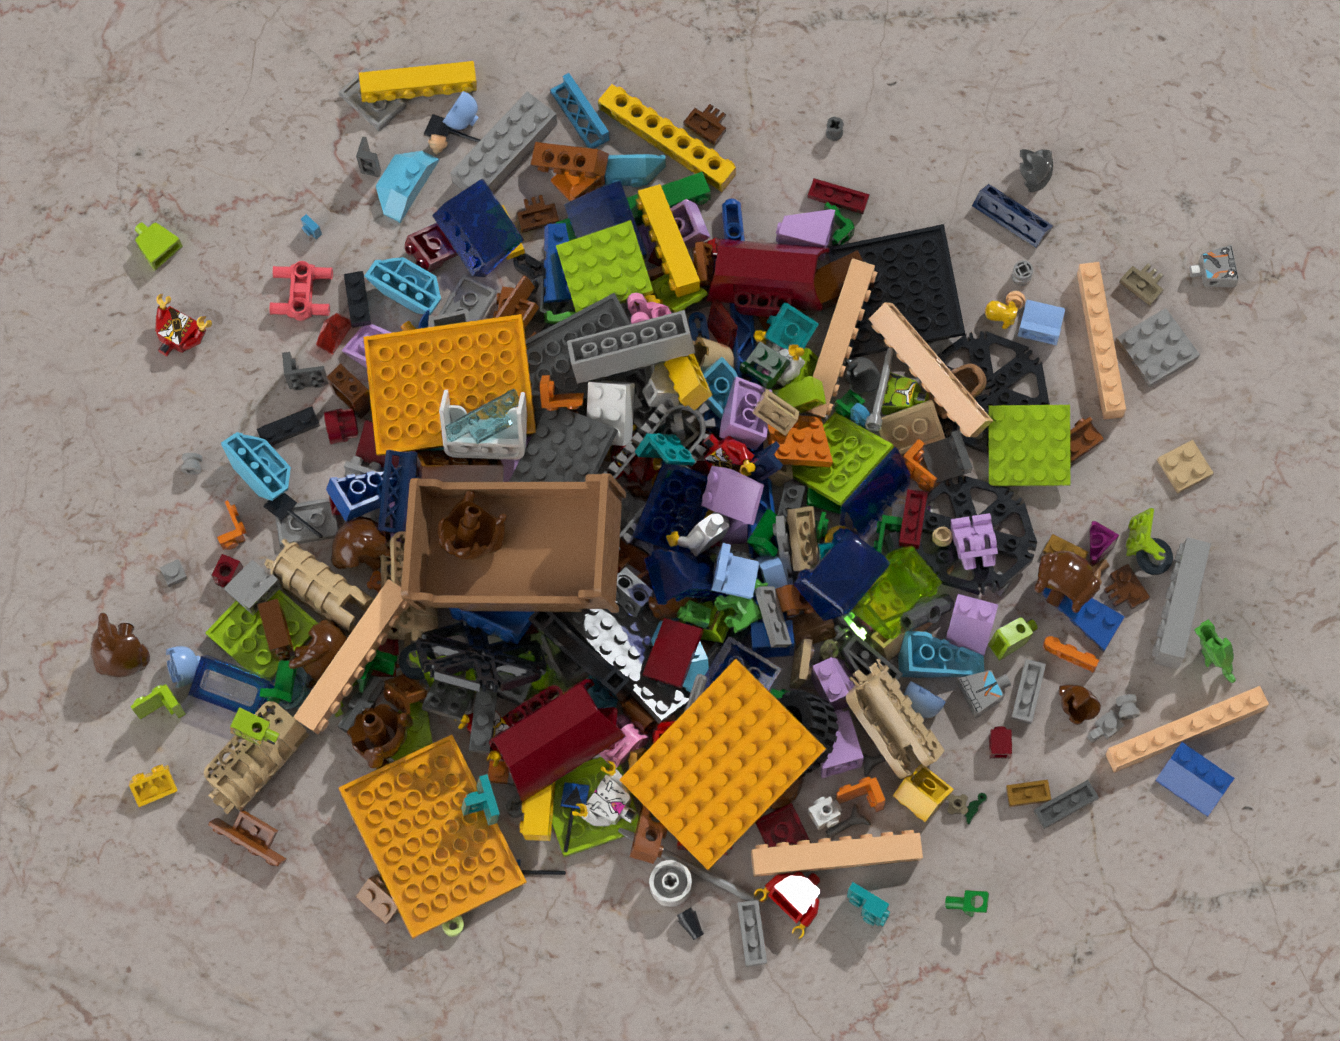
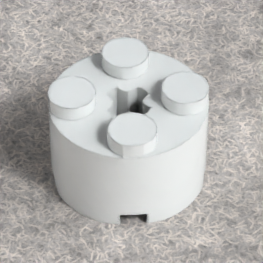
[649,860,692,907]

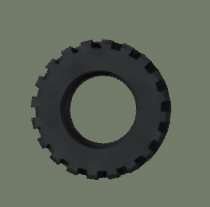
[777,690,838,774]

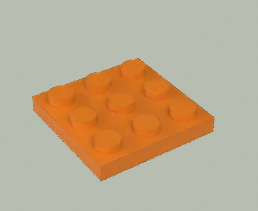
[767,415,833,467]

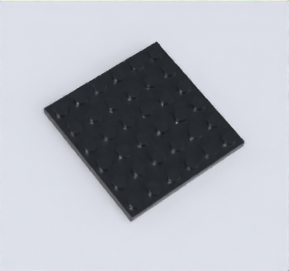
[828,224,966,357]

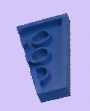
[544,223,572,303]
[1042,588,1125,652]

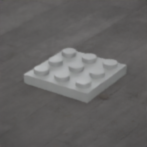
[1116,308,1200,387]

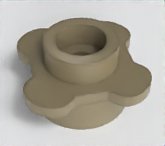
[947,794,968,815]

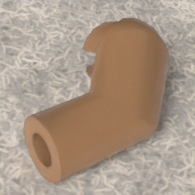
[1092,559,1110,585]

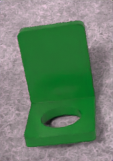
[945,890,989,917]

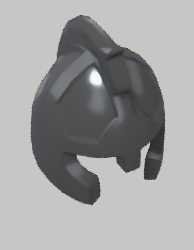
[1020,149,1053,192]
[845,357,881,394]

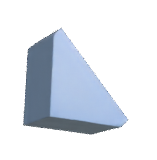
[756,554,788,589]

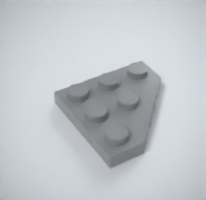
[773,516,796,585]

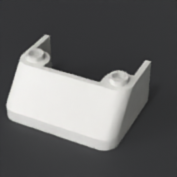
[439,390,527,460]

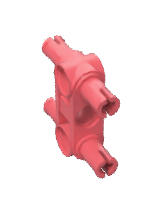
[269,261,333,321]

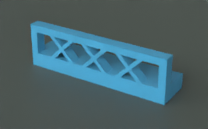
[550,73,610,149]

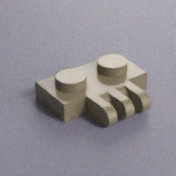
[1119,263,1164,306]

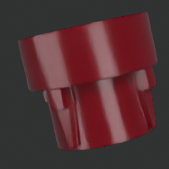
[324,408,359,445]

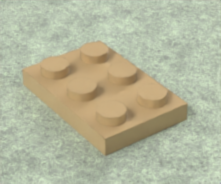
[879,400,945,459]
[787,506,819,571]

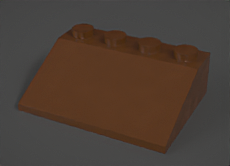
[415,450,504,482]

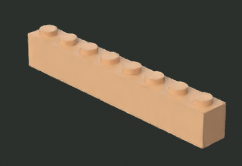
[803,258,877,419]
[1077,262,1126,420]
[869,302,993,437]
[293,579,410,735]
[1105,686,1269,773]
[751,830,923,877]

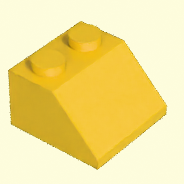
[893,763,954,822]

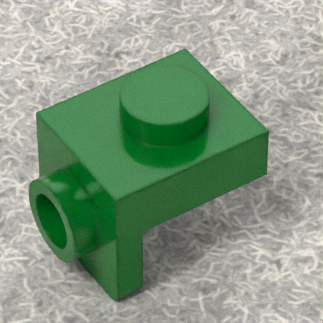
[834,389,865,420]

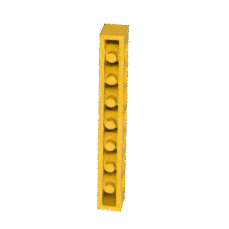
[598,84,736,192]

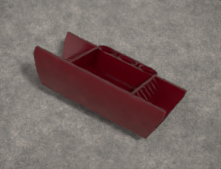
[707,238,829,317]
[489,679,626,802]

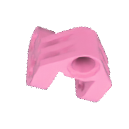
[627,293,672,324]
[599,715,650,768]

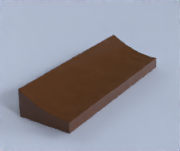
[757,250,875,331]

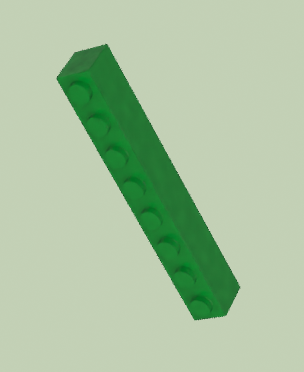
[555,172,711,241]

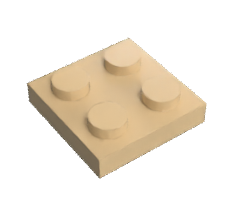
[1157,440,1214,493]
[789,639,814,689]

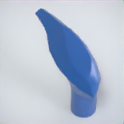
[418,309,430,329]

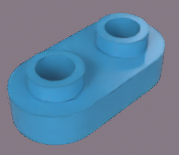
[850,403,870,430]

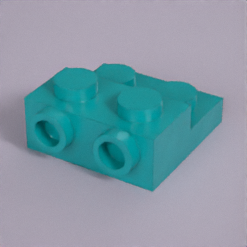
[847,882,890,926]

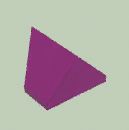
[1090,521,1119,566]

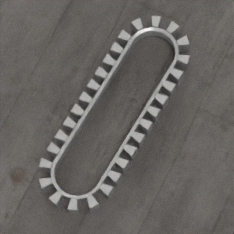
[604,395,715,550]

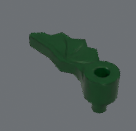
[964,793,988,825]

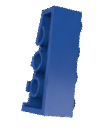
[326,471,417,522]

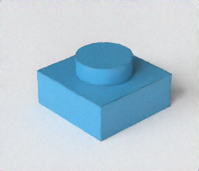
[301,214,322,240]

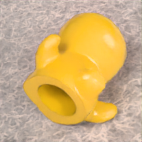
[985,300,1018,329]

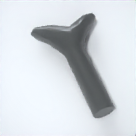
[862,753,886,777]
[825,804,871,838]

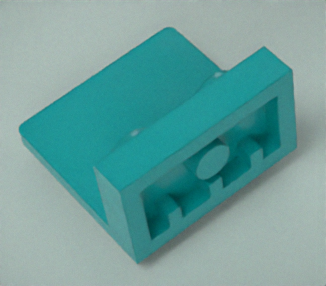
[634,433,696,465]

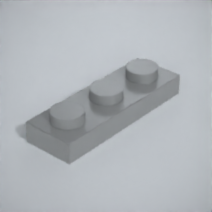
[754,586,792,648]
[1011,659,1046,724]
[737,900,767,967]

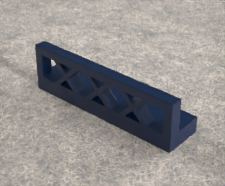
[972,184,1053,248]
[739,441,783,483]
[378,450,418,534]

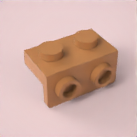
[788,610,836,647]
[356,874,398,924]

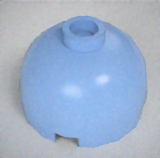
[443,91,478,130]
[166,646,202,688]
[904,681,946,718]

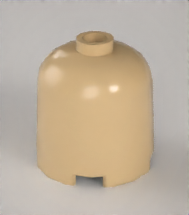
[693,337,734,372]

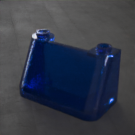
[794,528,890,621]
[645,549,729,605]

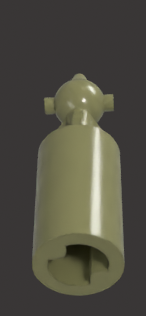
[819,639,838,663]

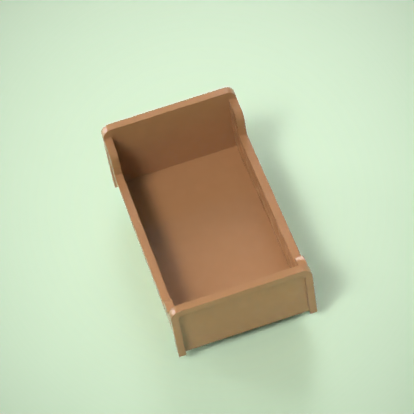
[401,473,626,613]

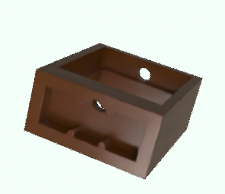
[326,363,371,419]
[257,599,295,661]

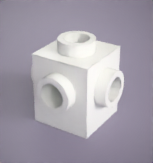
[808,796,842,831]

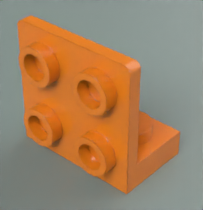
[551,172,605,207]
[540,375,584,411]
[901,439,937,492]
[836,777,886,812]

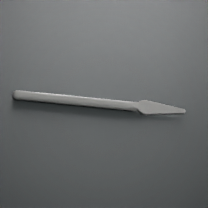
[618,828,756,901]

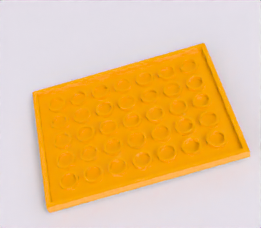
[363,314,536,456]
[619,659,826,870]
[338,734,527,939]

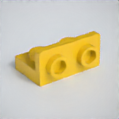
[129,764,178,807]

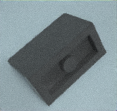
[356,136,381,177]

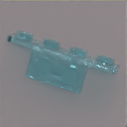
[445,389,519,444]

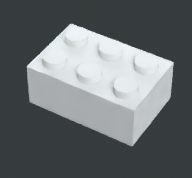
[587,379,635,446]

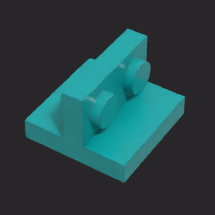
[764,303,819,357]
[461,774,500,826]

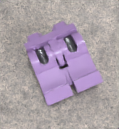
[951,513,998,570]

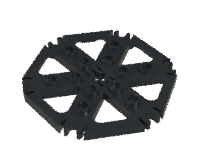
[925,331,1050,454]
[913,476,1038,595]
[416,622,547,692]

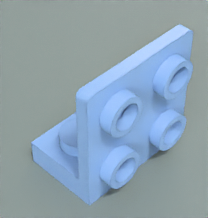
[1018,300,1065,346]
[712,543,759,599]

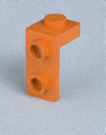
[217,500,247,550]

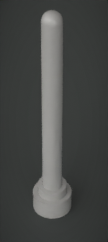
[865,347,895,431]

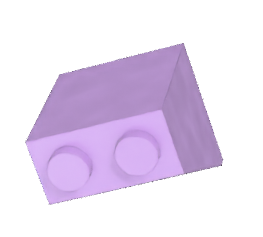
[776,209,835,261]
[946,594,998,655]
[811,657,858,711]
[821,710,864,778]

